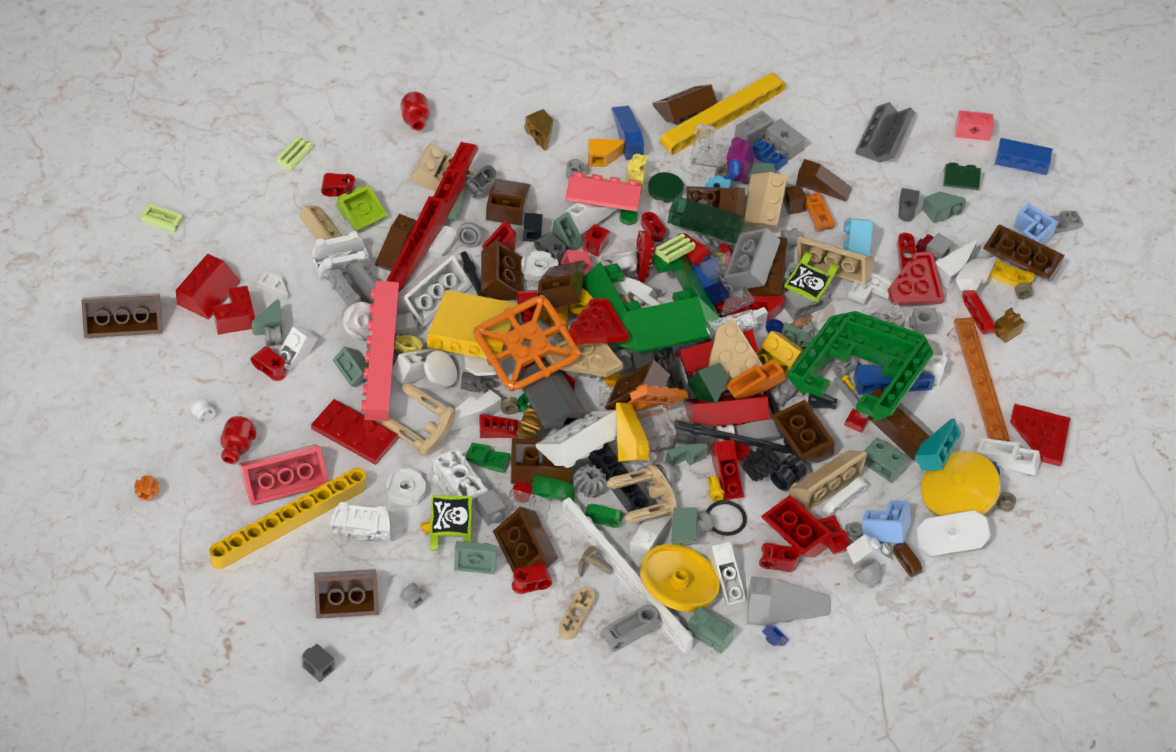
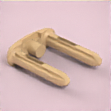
[381,383,455,455]
[606,465,677,524]

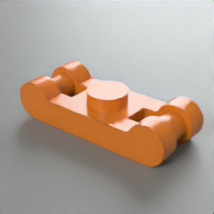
[804,192,835,232]

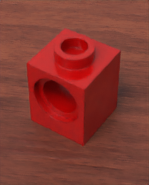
[582,224,610,257]

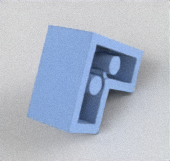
[1014,203,1058,245]
[862,500,911,544]

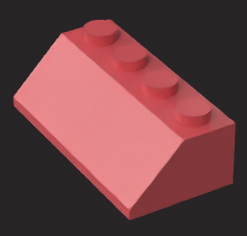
[565,172,642,211]
[239,444,328,505]

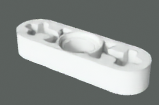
[822,477,868,517]

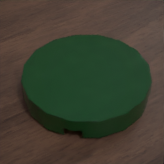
[648,172,684,203]

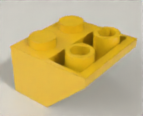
[756,331,804,383]

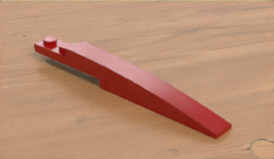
[386,142,478,292]

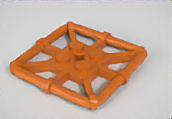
[473,295,581,392]

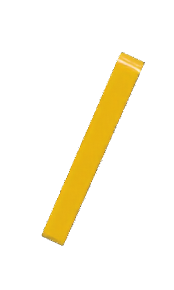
[659,73,786,155]
[209,468,366,569]

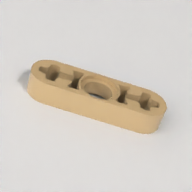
[559,587,595,640]

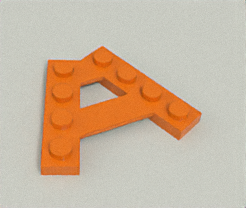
[603,384,689,417]

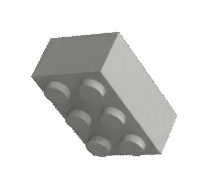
[723,228,780,291]

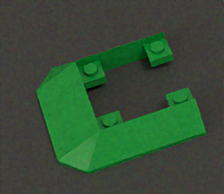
[583,252,721,354]
[787,311,934,422]

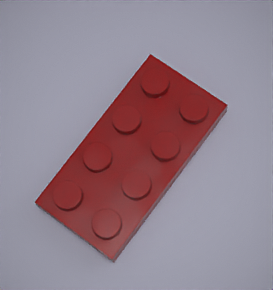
[311,399,398,465]

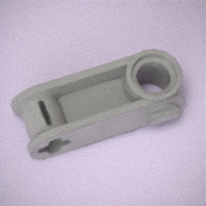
[600,605,661,652]

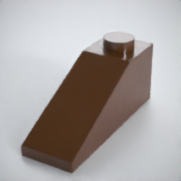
[796,159,852,201]
[375,214,416,272]

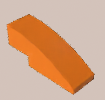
[725,359,786,399]

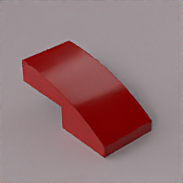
[818,515,851,555]

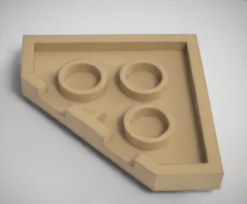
[708,318,763,393]
[544,340,623,377]

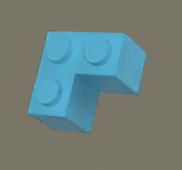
[843,218,873,256]

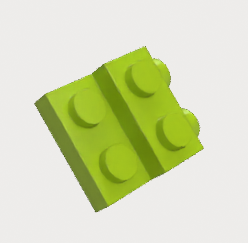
[335,185,387,232]

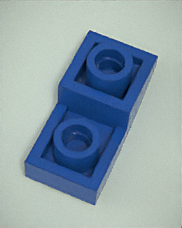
[752,139,788,171]

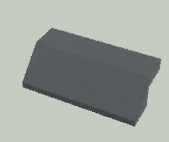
[855,102,915,162]
[518,361,587,429]

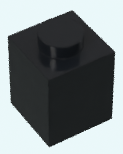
[523,213,543,242]

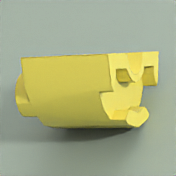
[626,154,647,193]

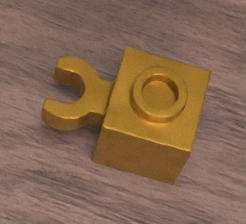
[993,307,1025,343]

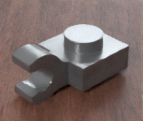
[461,371,495,394]

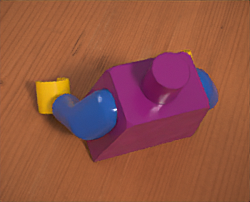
[724,137,755,182]

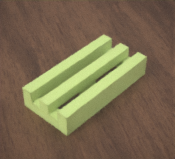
[277,136,313,170]
[141,203,183,232]
[655,233,695,263]

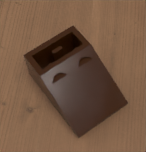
[486,179,531,226]
[685,186,745,225]
[538,260,585,308]

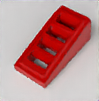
[479,415,519,438]

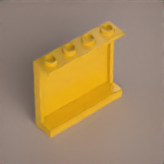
[427,290,519,362]

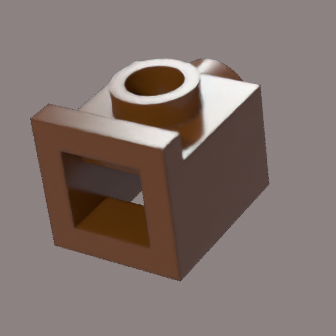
[783,185,806,215]

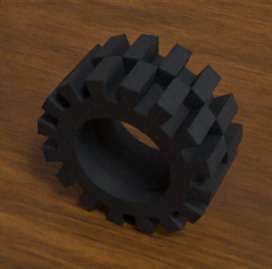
[742,445,780,481]

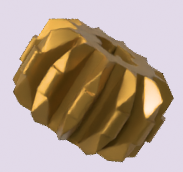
[517,407,542,439]

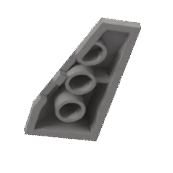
[747,576,830,626]

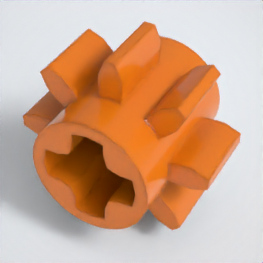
[134,475,160,501]

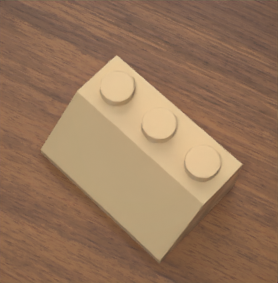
[741,172,788,233]

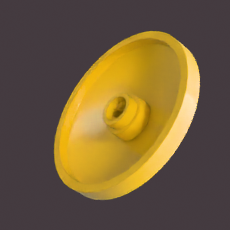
[921,451,1001,517]
[640,544,720,612]

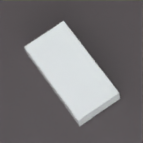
[427,225,457,258]

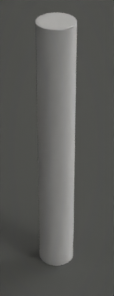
[834,377,869,418]

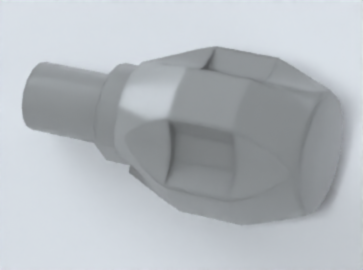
[776,376,797,407]

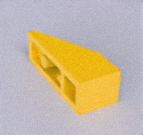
[616,402,649,463]

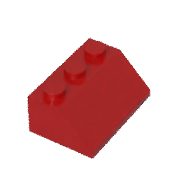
[175,253,240,320]
[761,495,832,557]

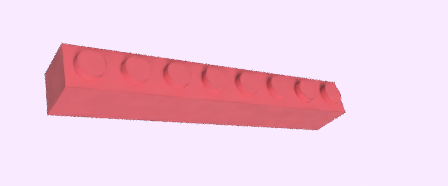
[361,281,399,422]

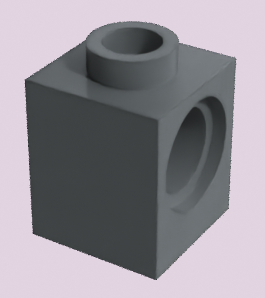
[302,644,335,682]

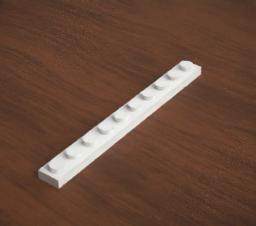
[562,497,694,653]

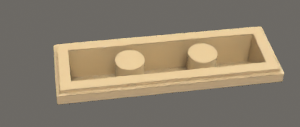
[300,206,341,240]

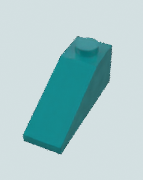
[915,418,961,471]

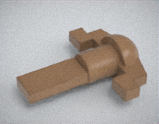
[789,314,811,329]

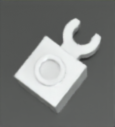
[923,348,948,385]

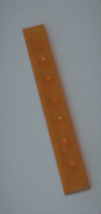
[954,317,1010,442]

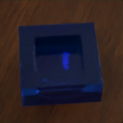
[704,281,730,305]
[762,626,789,646]

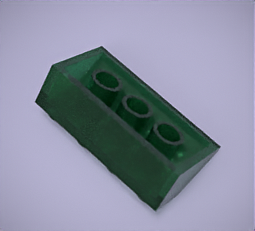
[667,196,745,244]

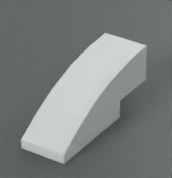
[955,256,997,290]
[449,390,501,431]
[977,438,1041,475]

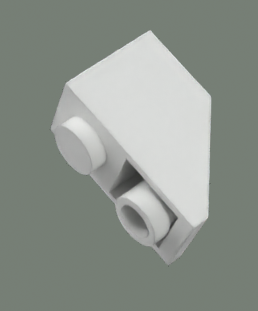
[278,327,318,370]
[846,535,893,568]

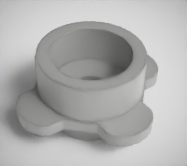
[845,522,863,541]

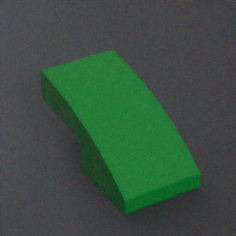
[465,443,511,473]
[533,476,575,502]

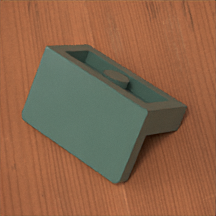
[333,346,369,387]
[671,507,698,546]

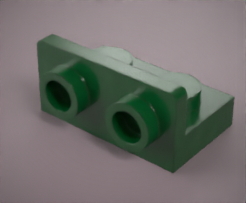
[943,162,981,190]

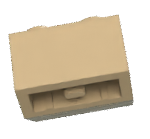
[409,143,475,193]

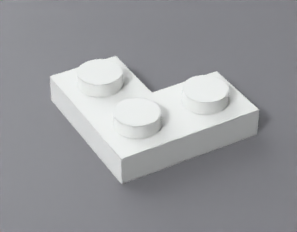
[847,273,893,304]

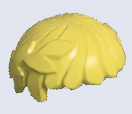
[394,335,423,355]

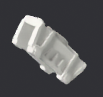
[311,231,372,278]
[432,448,488,499]
[330,502,391,541]

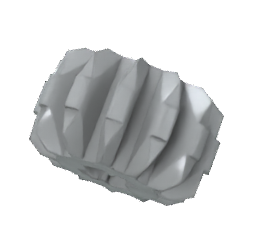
[573,464,607,498]

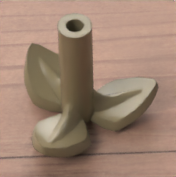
[578,546,613,577]

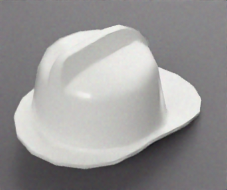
[601,249,640,273]

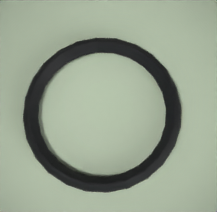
[706,500,747,536]

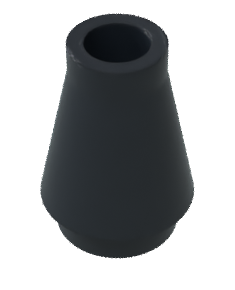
[808,393,837,409]

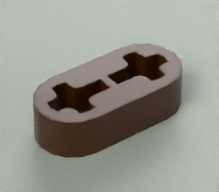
[893,542,922,577]

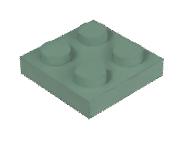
[454,541,497,575]

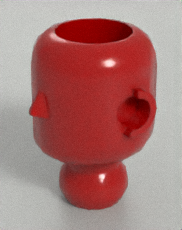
[400,91,430,131]
[220,416,256,464]

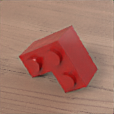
[213,286,255,335]

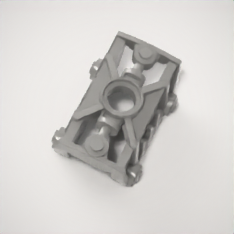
[326,261,376,307]

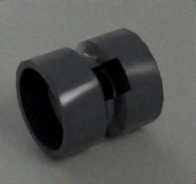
[770,455,807,491]

